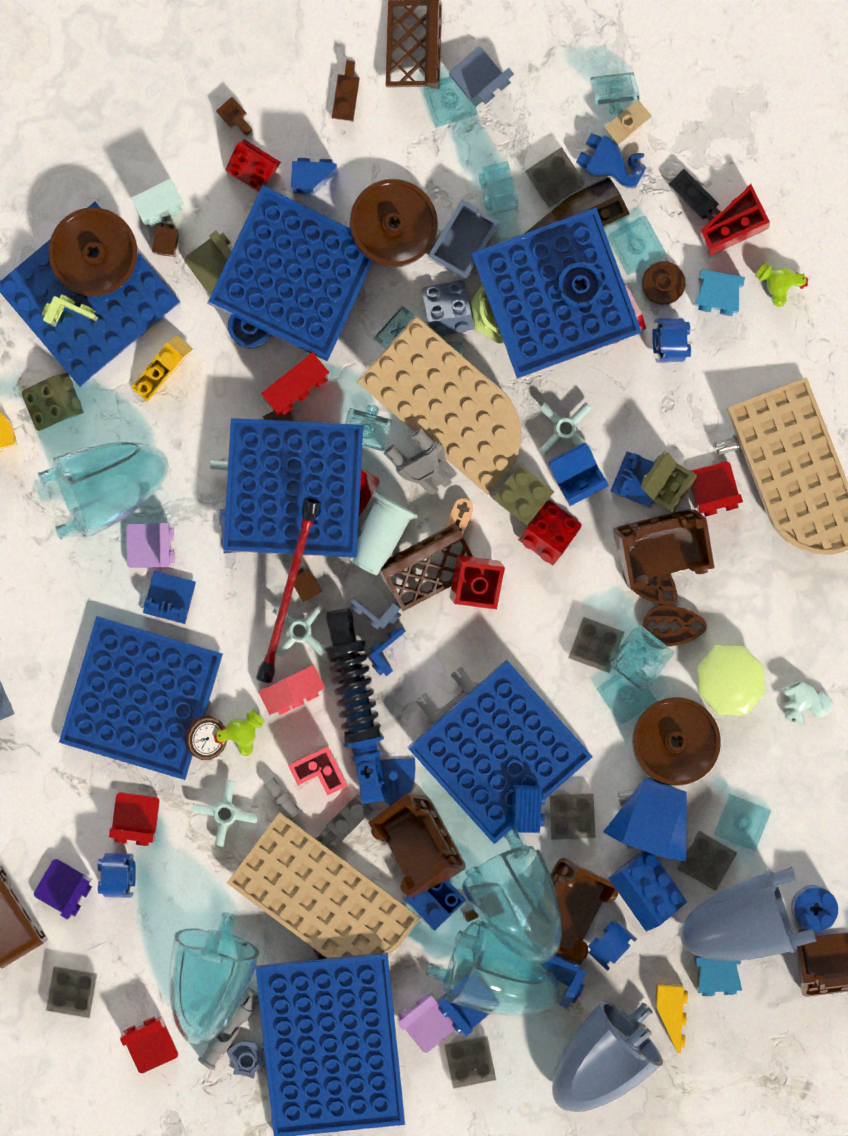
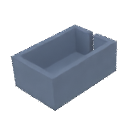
[428,199,500,281]

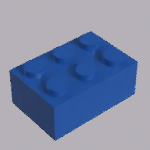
[608,851,687,932]

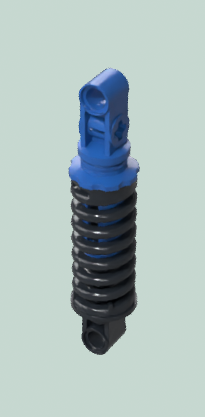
[324,608,387,804]

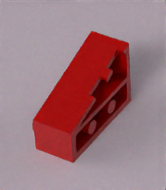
[700,184,770,256]
[261,352,330,416]

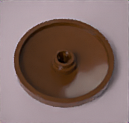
[349,179,438,267]
[49,207,138,297]
[632,697,721,786]

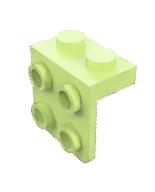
[42,295,98,327]

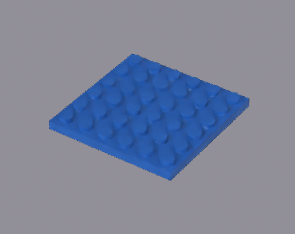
[207,185,373,361]
[0,201,181,387]
[471,208,642,379]
[223,418,364,558]
[59,616,223,780]
[407,659,593,844]

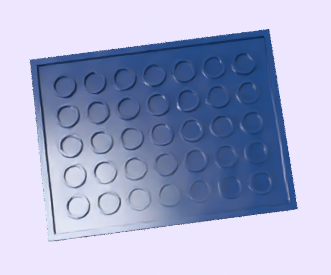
[256,952,405,1136]

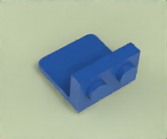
[548,443,609,506]
[369,627,406,676]
[538,953,587,1009]
[438,973,498,1037]

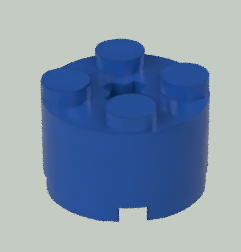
[557,262,603,308]
[228,315,271,349]
[652,318,691,363]
[97,853,136,898]
[791,885,838,931]
[588,921,637,971]

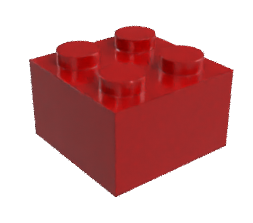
[449,555,505,610]

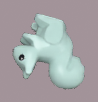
[781,681,833,726]

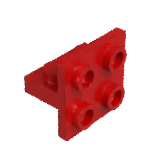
[225,139,281,192]

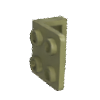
[184,231,231,293]
[22,372,84,431]
[641,451,697,513]

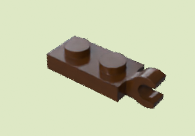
[332,59,360,122]

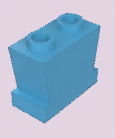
[694,269,745,316]
[694,955,742,996]

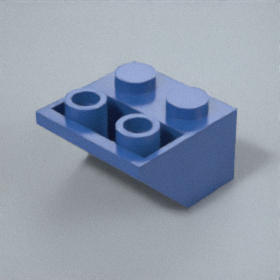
[291,158,338,194]
[402,880,466,931]

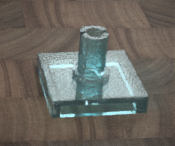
[590,72,640,115]
[423,76,477,128]
[607,215,667,275]
[345,405,392,452]
[596,664,657,725]
[714,794,771,851]

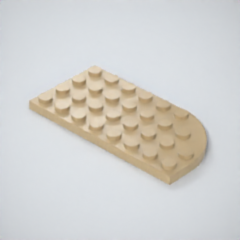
[357,315,521,495]
[726,377,848,555]
[227,812,421,958]

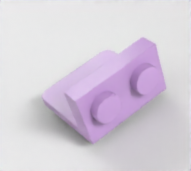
[126,523,175,568]
[397,992,455,1053]

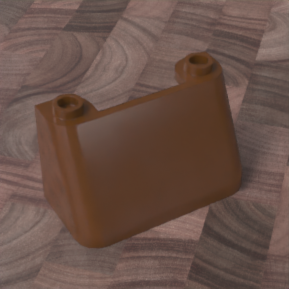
[613,509,715,590]
[368,793,466,897]
[523,858,618,965]
[0,866,48,969]
[796,929,848,997]

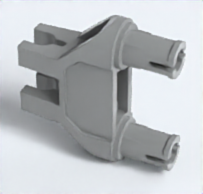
[383,428,457,495]
[415,667,478,725]

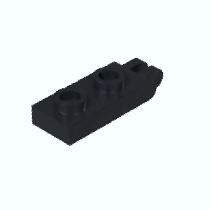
[668,169,721,221]

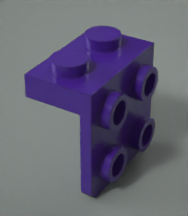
[34,859,93,920]

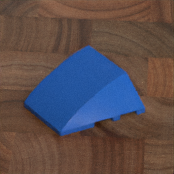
[603,777,687,861]

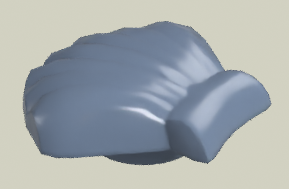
[227,1041,266,1079]

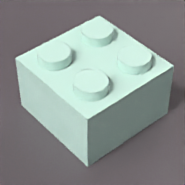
[131,178,186,227]

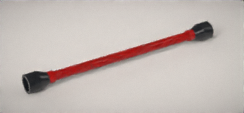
[256,497,321,683]

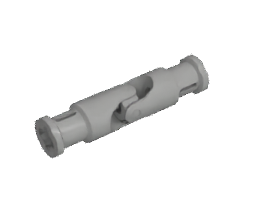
[198,986,259,1070]

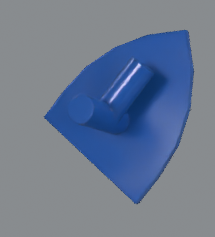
[372,758,415,806]

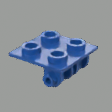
[610,451,654,508]
[143,571,196,624]

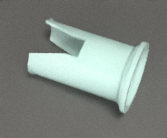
[349,492,418,576]

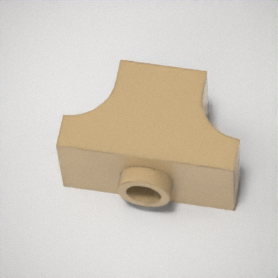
[604,99,652,145]

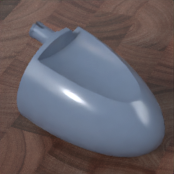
[680,867,816,961]
[552,1001,663,1112]

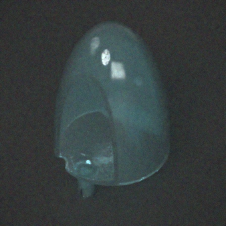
[38,442,169,540]
[462,829,562,963]
[169,912,259,1045]
[426,920,560,1016]

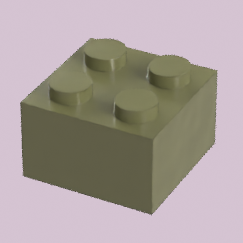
[492,464,555,526]

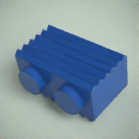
[511,785,546,833]

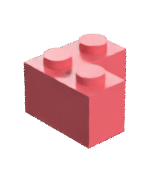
[258,665,325,715]
[288,745,348,796]

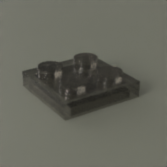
[525,147,586,208]
[568,617,625,673]
[549,793,596,840]
[677,831,737,891]
[46,966,98,1018]
[444,1036,496,1089]

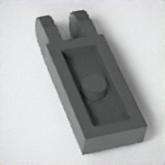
[316,794,373,850]

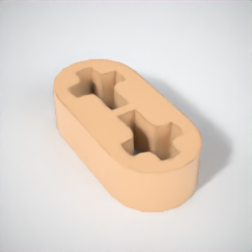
[445,498,473,535]

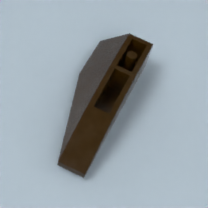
[524,177,630,234]

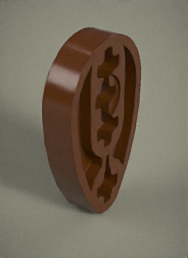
[622,571,678,605]
[642,605,707,647]

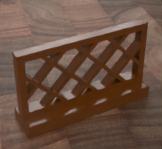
[385,0,442,89]
[381,523,473,611]

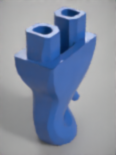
[576,133,646,188]

